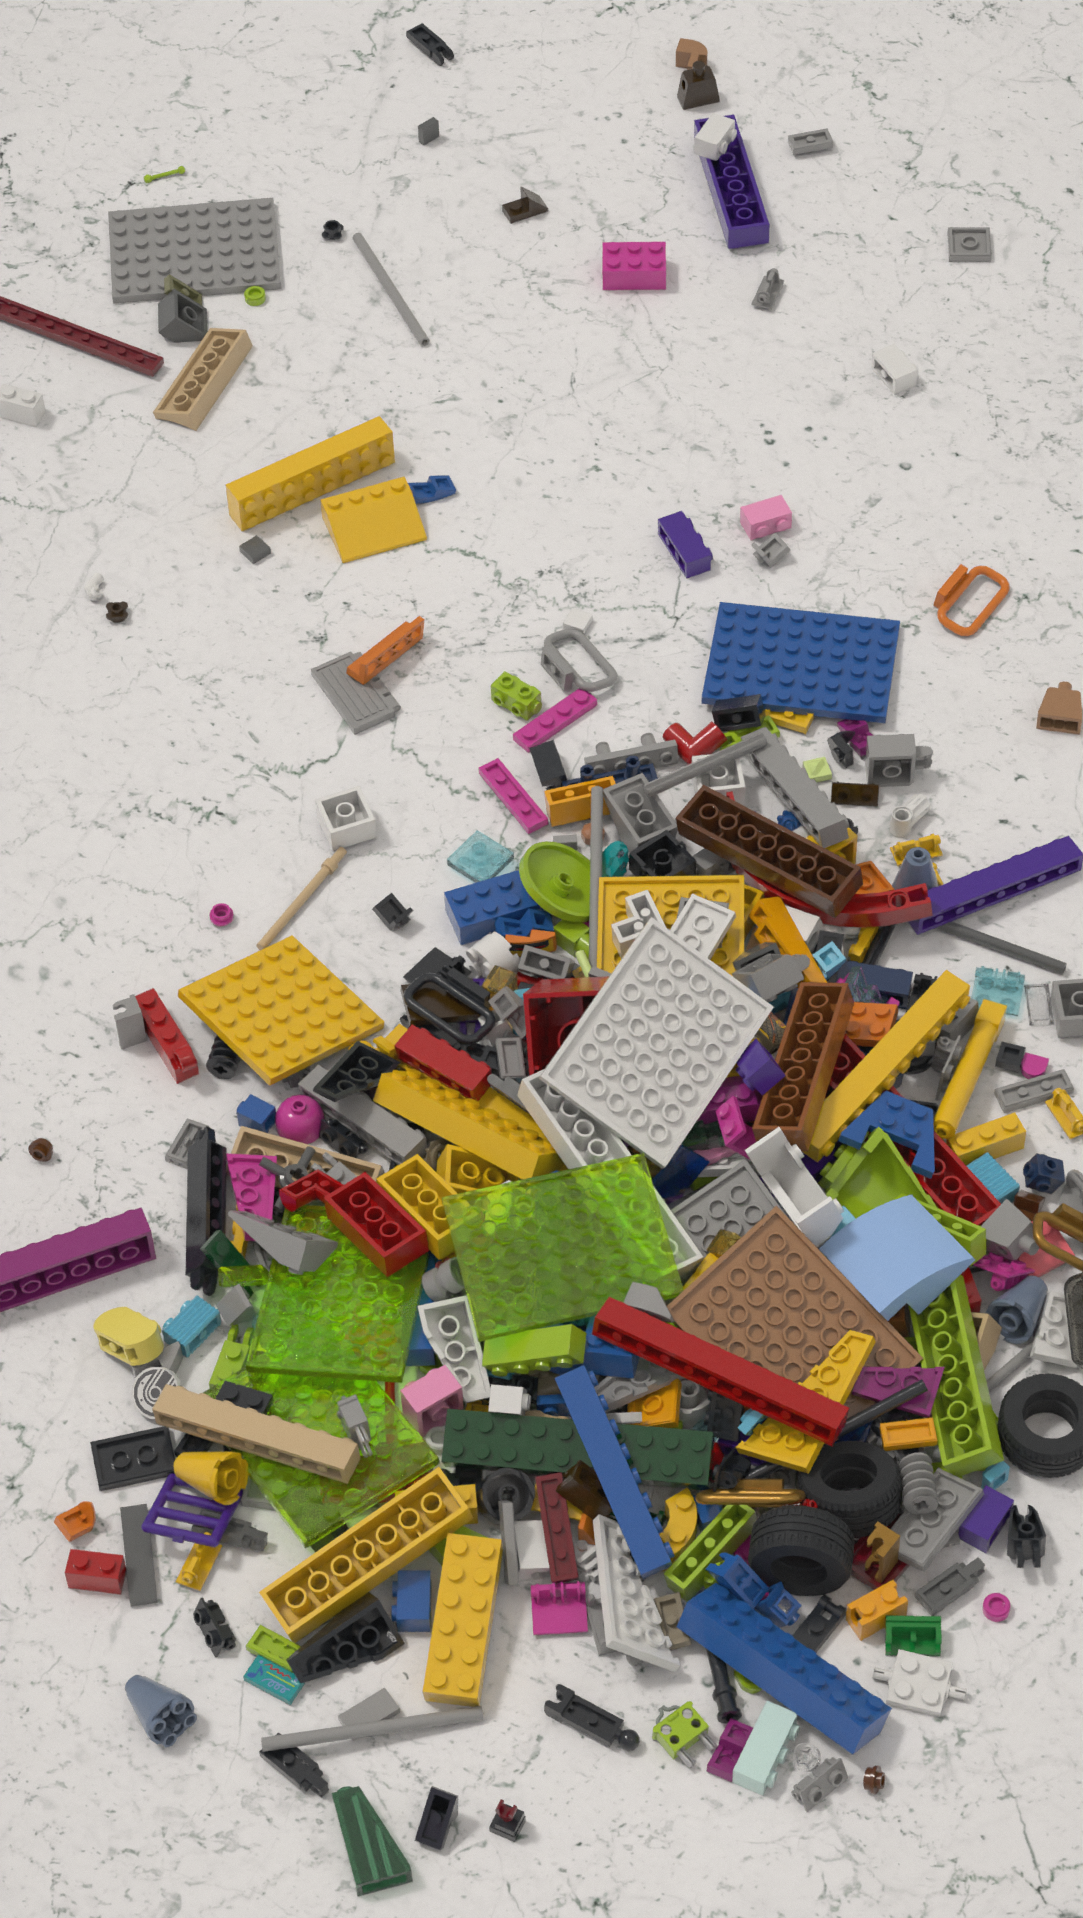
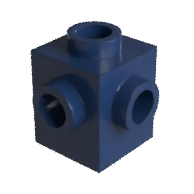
[1023,1153,1065,1194]

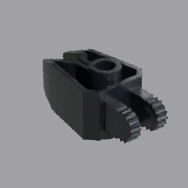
[1007,1505,1046,1568]

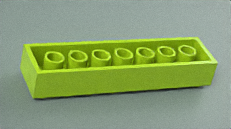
[909,1274,1004,1477]

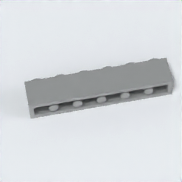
[298,1065,428,1165]

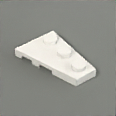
[1030,1291,1081,1368]

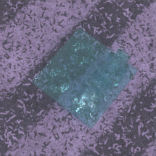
[971,966,1025,1016]

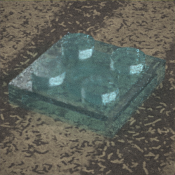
[447,830,514,883]

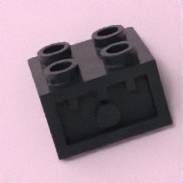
[704,1389,744,1442]

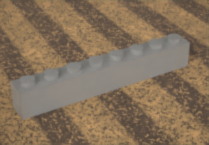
[741,727,849,848]

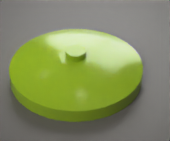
[519,841,590,923]

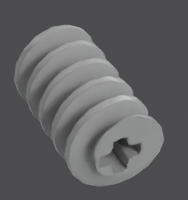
[899,1453,938,1515]

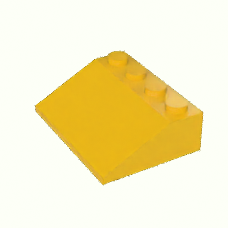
[320,476,427,563]

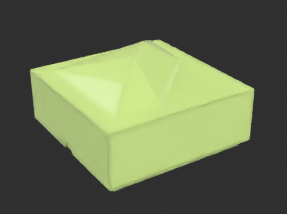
[802,757,832,782]

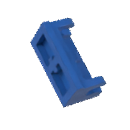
[706,1552,769,1609]

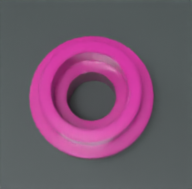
[209,903,234,926]

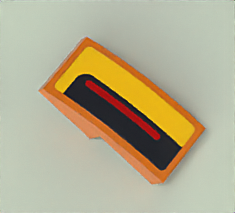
[505,929,557,957]

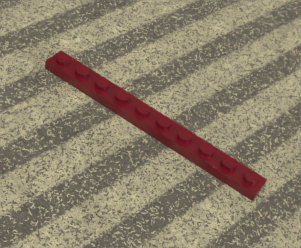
[0,296,164,377]

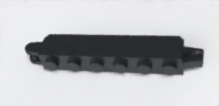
[185,1126,227,1296]

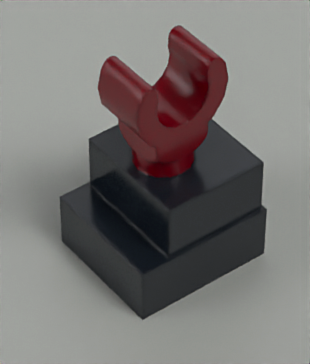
[489,1799,526,1842]

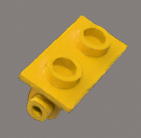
[890,833,943,866]
[1045,1087,1083,1139]
[176,1532,222,1591]

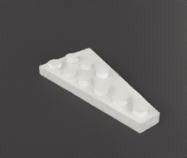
[593,1514,681,1672]

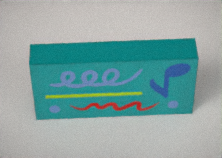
[243,1655,305,1705]

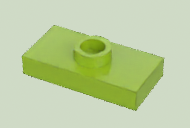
[246,1624,301,1673]

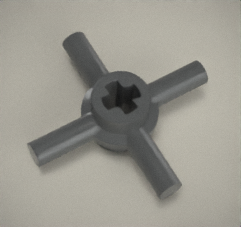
[259,1146,316,1213]

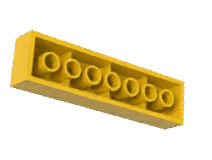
[225,416,395,531]
[373,1068,563,1183]
[259,1467,473,1643]

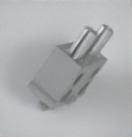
[337,1394,372,1458]

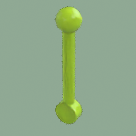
[144,166,185,183]

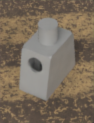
[981,1199,1039,1261]

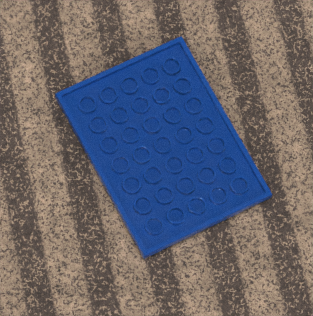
[701,602,900,723]

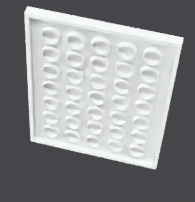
[539,917,774,1169]

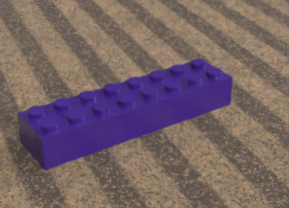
[694,114,770,249]

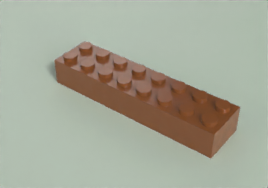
[752,982,854,1152]

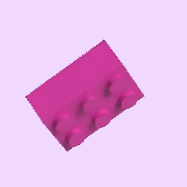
[602,241,666,290]

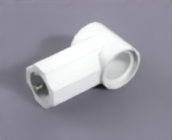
[889,793,931,837]

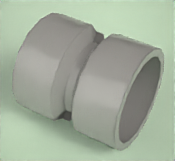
[422,1257,472,1302]

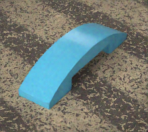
[768,941,847,1014]

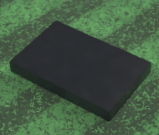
[90,1426,175,1491]

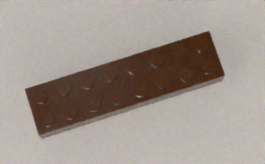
[675,785,863,918]

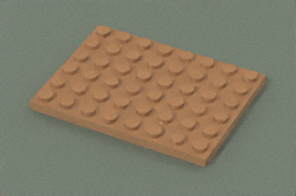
[667,1206,923,1447]

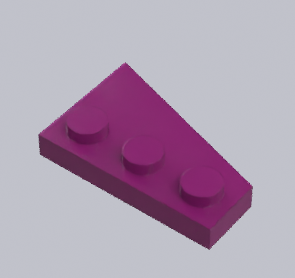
[852,1367,944,1418]

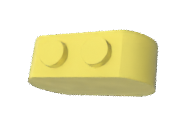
[93,1307,164,1366]

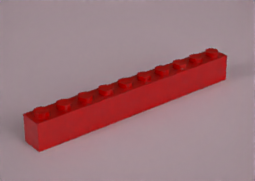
[592,1297,849,1446]

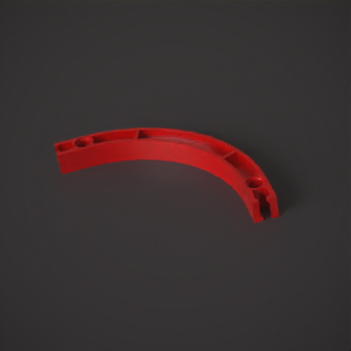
[726,791,933,928]

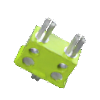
[652,1701,717,1768]

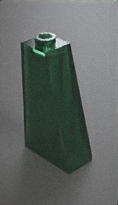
[332,1786,413,1897]

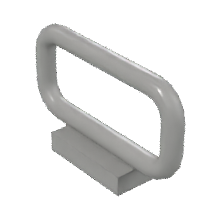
[541,629,618,692]

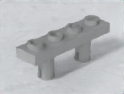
[584,733,678,775]

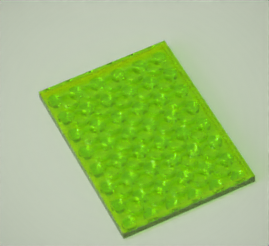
[442,1153,684,1342]
[246,1205,431,1383]
[203,1318,440,1549]

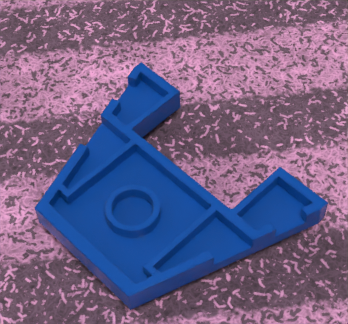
[838,1091,935,1179]

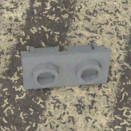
[751,268,784,310]
[791,1757,848,1812]

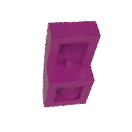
[837,719,874,757]
[706,1718,753,1782]

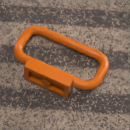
[933,564,1010,636]

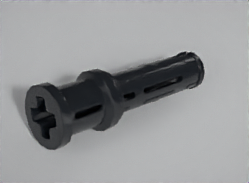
[705,1648,742,1724]

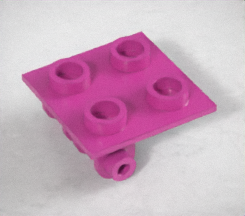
[973,1252,1035,1291]
[531,1581,588,1635]

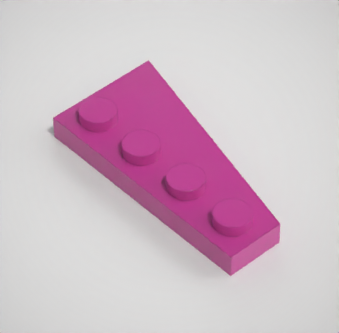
[226,1153,277,1241]

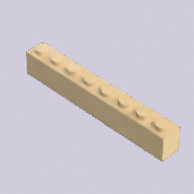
[152,1384,361,1484]

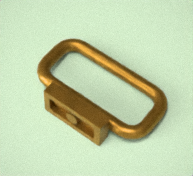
[1032,1203,1083,1272]
[696,1479,805,1507]

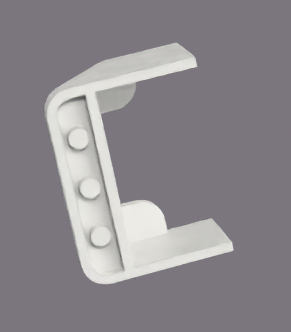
[745,1127,844,1249]

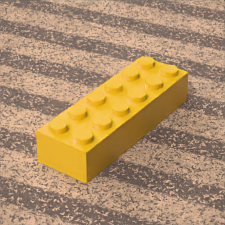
[422,1533,503,1707]

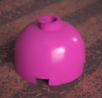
[275,1095,325,1144]

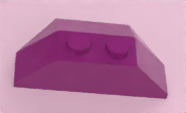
[691,1076,763,1130]

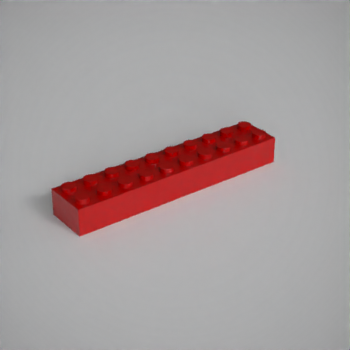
[825,1034,1001,1226]

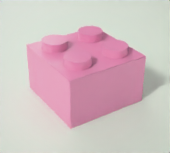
[400,1365,464,1440]

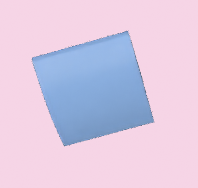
[819,1195,975,1321]

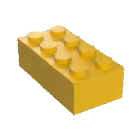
[376,1154,481,1260]

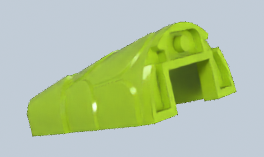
[824,1127,937,1219]

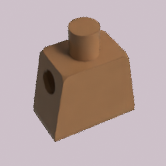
[1036,681,1082,735]

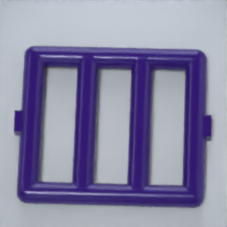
[141,1473,243,1547]

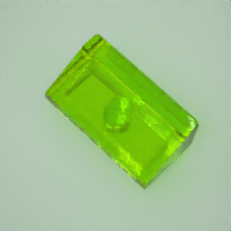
[218,1265,277,1287]

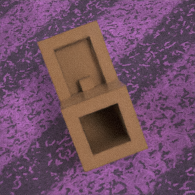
[676,38,708,70]

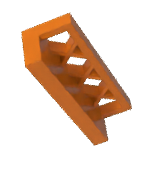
[346,616,425,685]

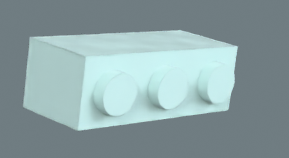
[732,1701,800,1795]

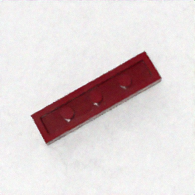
[535,1472,579,1584]

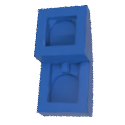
[408,475,456,504]

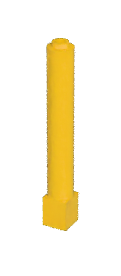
[933,999,1007,1139]

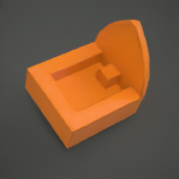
[54,1501,96,1542]

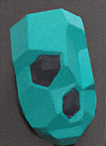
[602,841,629,877]

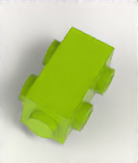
[491,671,542,721]

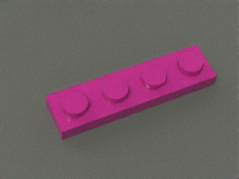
[513,688,597,753]
[478,758,548,834]

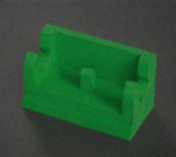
[885,1615,942,1656]

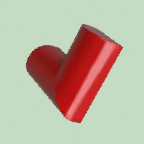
[663,721,728,765]
[279,1169,344,1212]

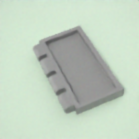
[311,652,401,735]

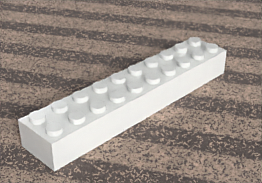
[517,1069,704,1291]

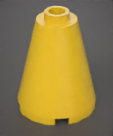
[174,1451,249,1505]

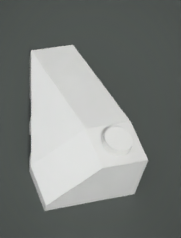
[417,1295,491,1403]

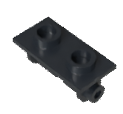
[319,1119,368,1158]
[712,1446,751,1492]
[193,1597,236,1657]

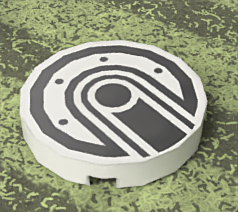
[131,1367,182,1419]

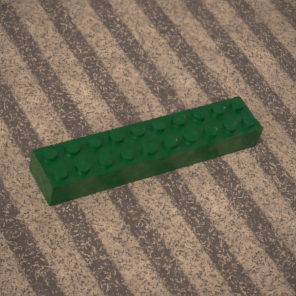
[441,1409,715,1490]

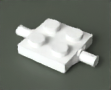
[872,1649,967,1717]

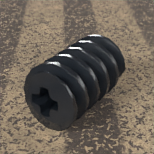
[206,1035,241,1079]

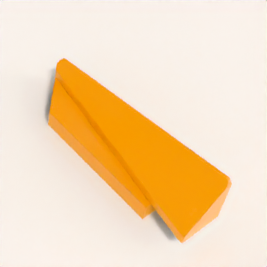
[748,897,827,988]

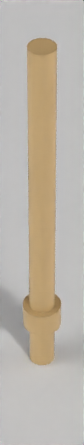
[256,847,347,950]

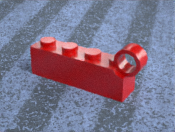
[135,988,199,1084]

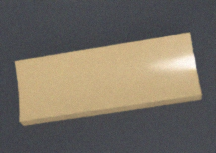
[153,328,253,431]
[226,1126,385,1201]

